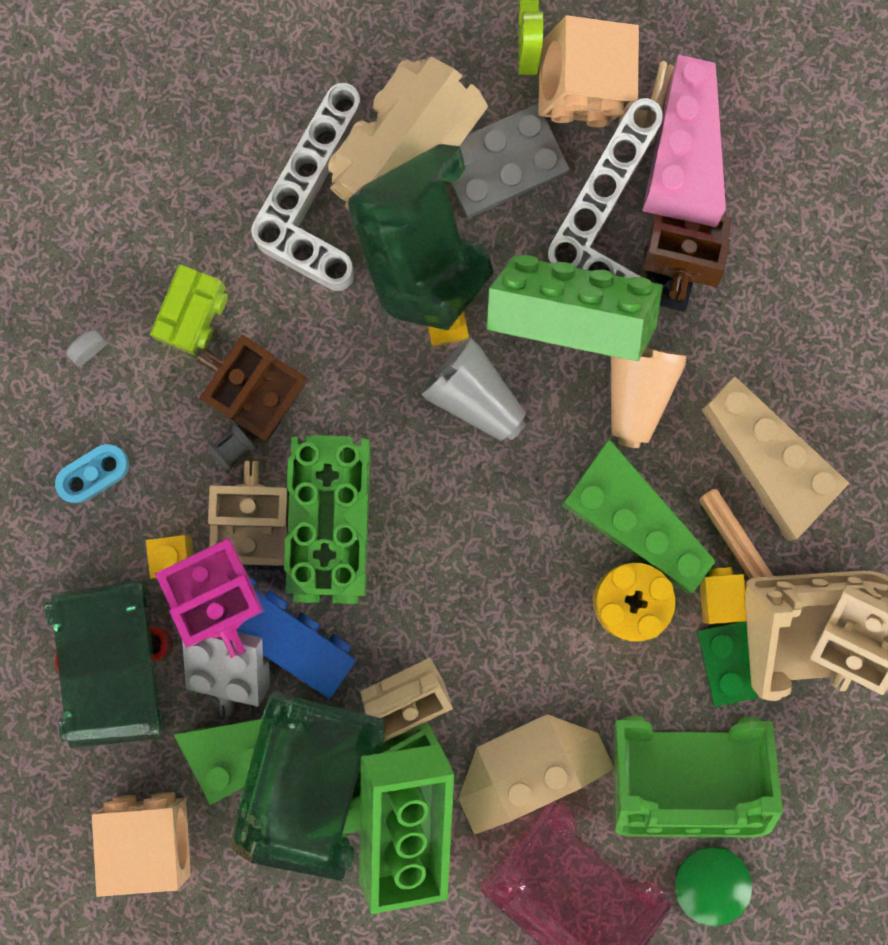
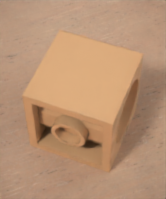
[538,15,639,127]
[92,792,191,897]

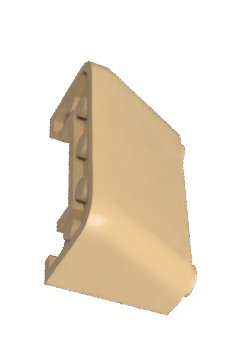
[745,571,888,701]

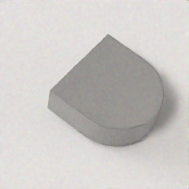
[66,330,109,368]

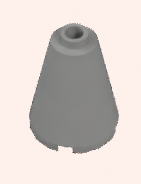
[420,337,526,441]

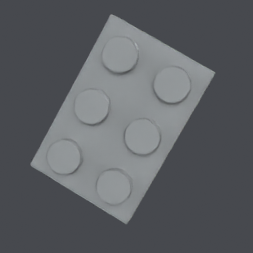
[444,103,570,219]

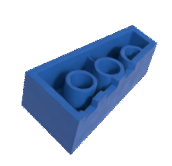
[236,575,357,699]

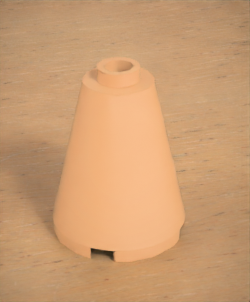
[610,346,687,448]

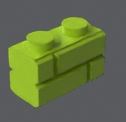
[149,265,228,356]

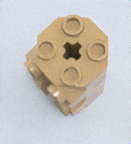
[328,57,488,235]

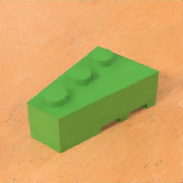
[174,710,319,805]

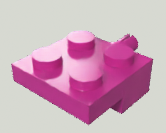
[155,538,265,659]

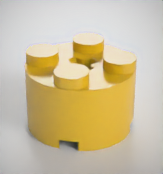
[593,563,675,641]

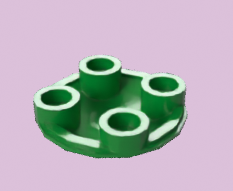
[674,847,753,926]

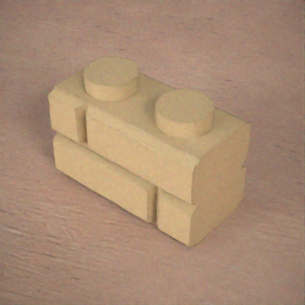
[360,658,453,743]

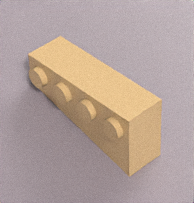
[701,377,849,541]

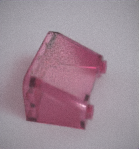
[479,801,673,945]

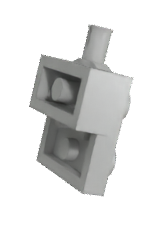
[182,632,270,717]

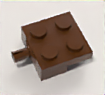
[643,214,732,300]
[197,334,309,443]

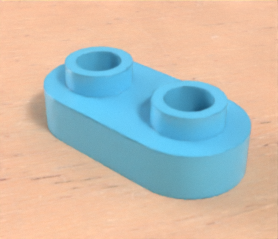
[55,444,129,504]

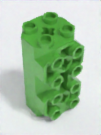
[284,435,371,604]

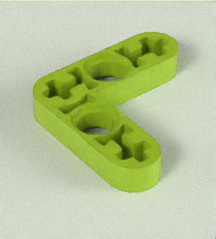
[518,0,543,75]

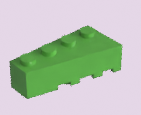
[562,440,715,593]

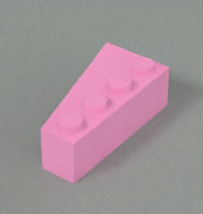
[642,55,726,227]

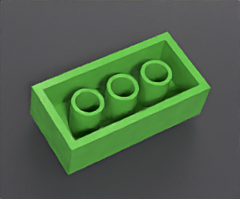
[487,255,663,362]
[359,744,454,914]

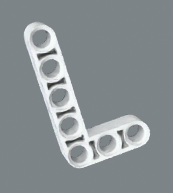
[251,83,362,291]
[548,98,662,278]

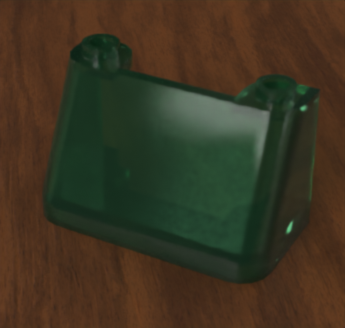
[348,144,494,330]
[45,580,167,749]
[231,691,385,881]

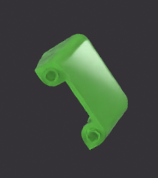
[614,716,783,838]

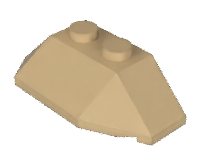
[458,714,614,834]

